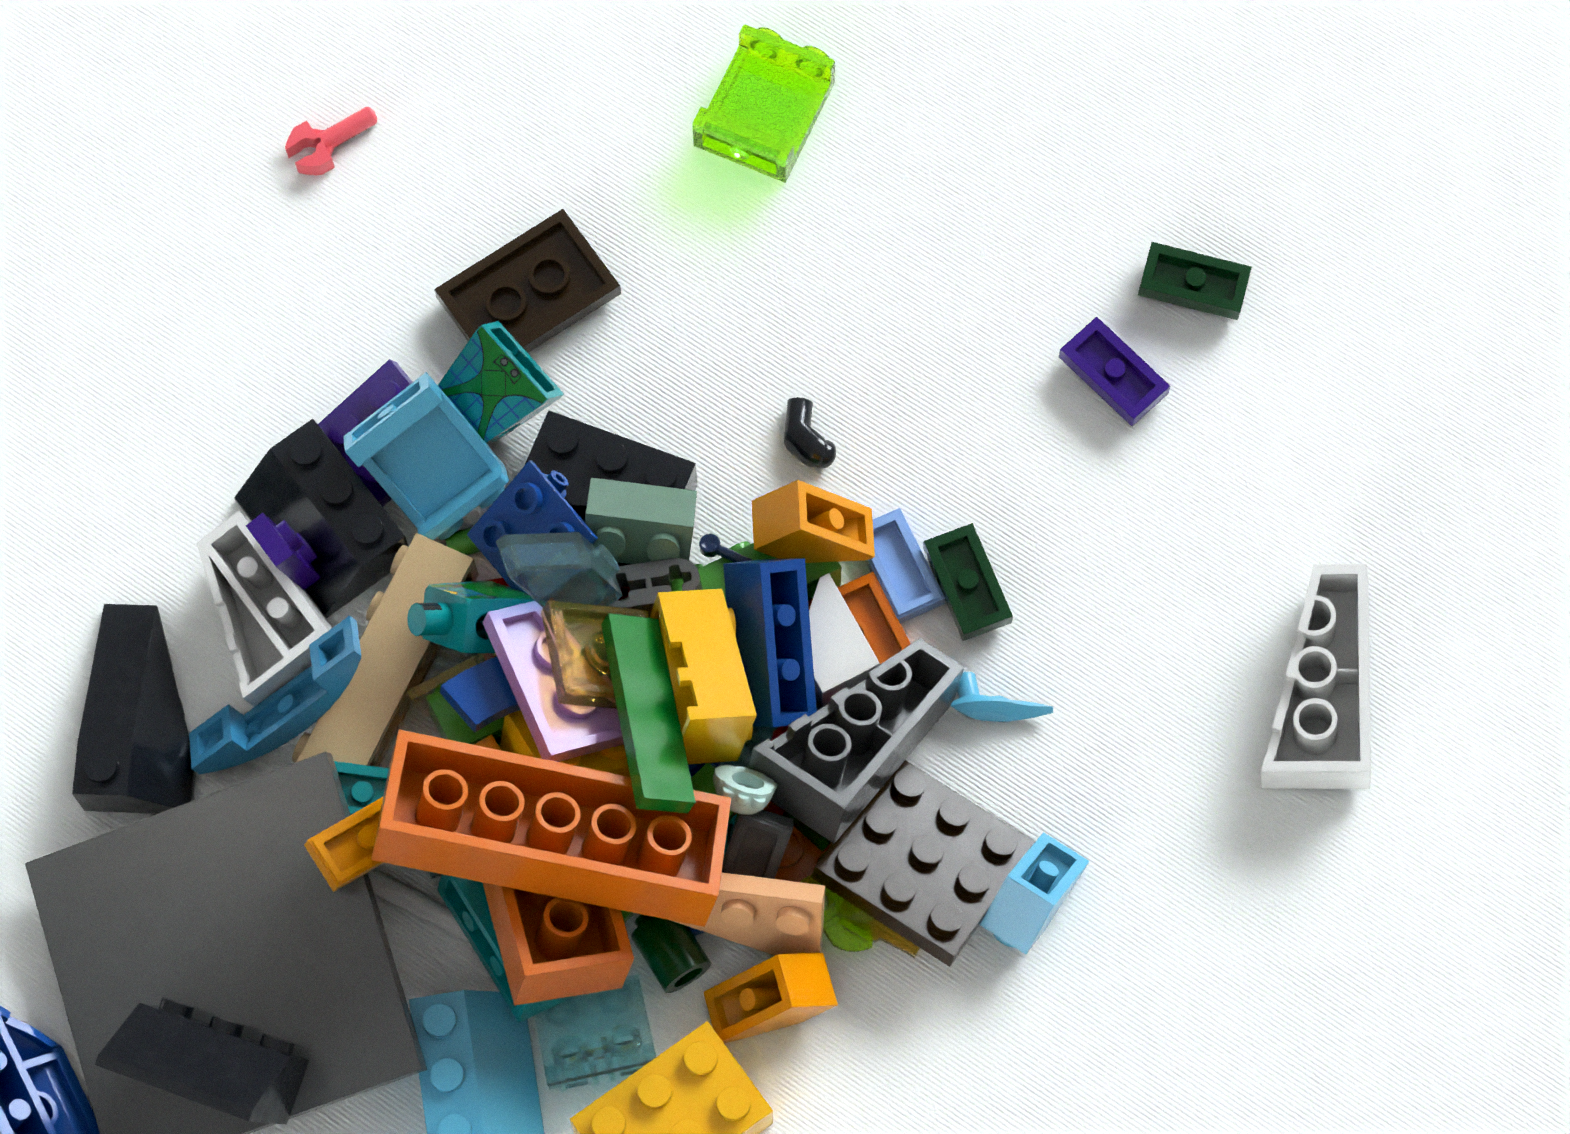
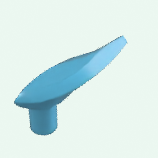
[951,672,1054,722]

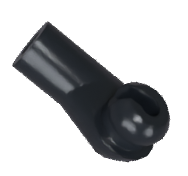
[784,397,836,468]

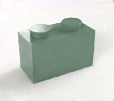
[582,478,697,564]

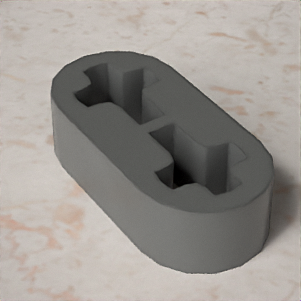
[598,558,703,618]

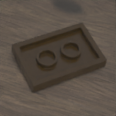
[434,209,621,353]

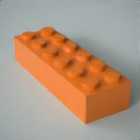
[371,729,731,927]

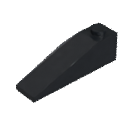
[72,604,196,814]

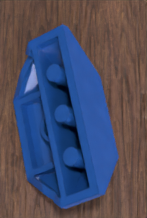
[0,1006,100,1134]

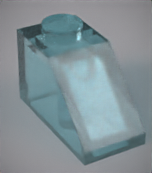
[496,532,623,632]

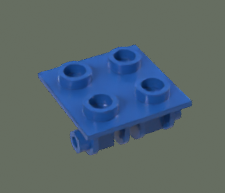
[467,460,598,599]

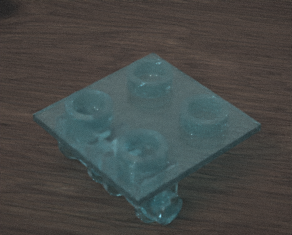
[535,974,656,1093]

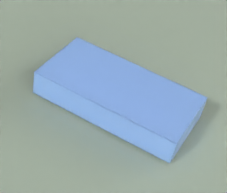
[865,508,945,624]

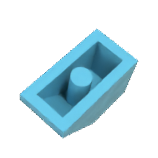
[980,832,1089,954]

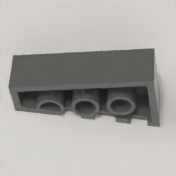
[748,638,965,844]

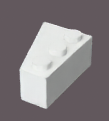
[197,510,332,707]

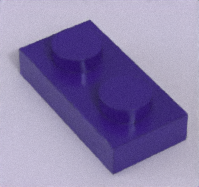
[1059,316,1171,427]
[245,512,321,590]

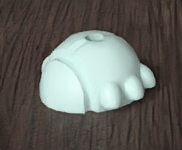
[713,765,777,815]

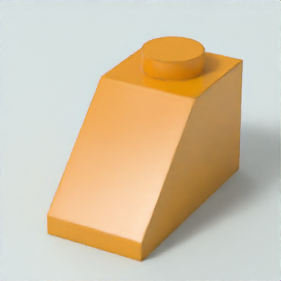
[752,480,875,563]
[703,953,838,1044]

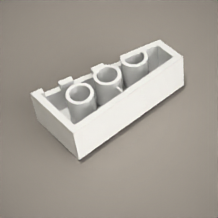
[1261,564,1371,789]

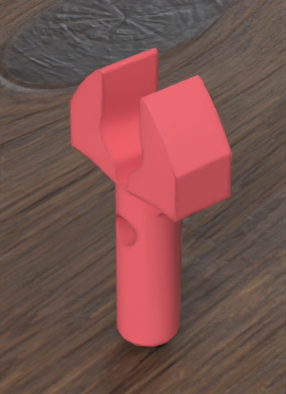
[285,107,377,175]

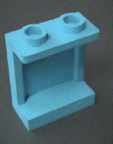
[343,372,509,541]

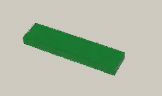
[601,613,696,813]

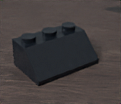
[234,419,409,618]
[95,997,309,1125]

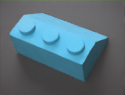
[409,990,545,1134]

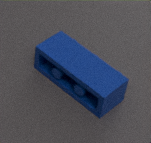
[723,558,817,728]

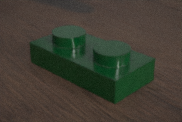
[1138,242,1252,320]
[923,523,1013,641]

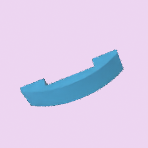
[189,615,362,775]

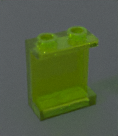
[692,25,835,183]

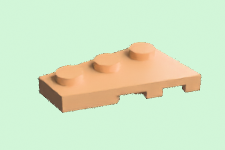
[670,872,825,955]

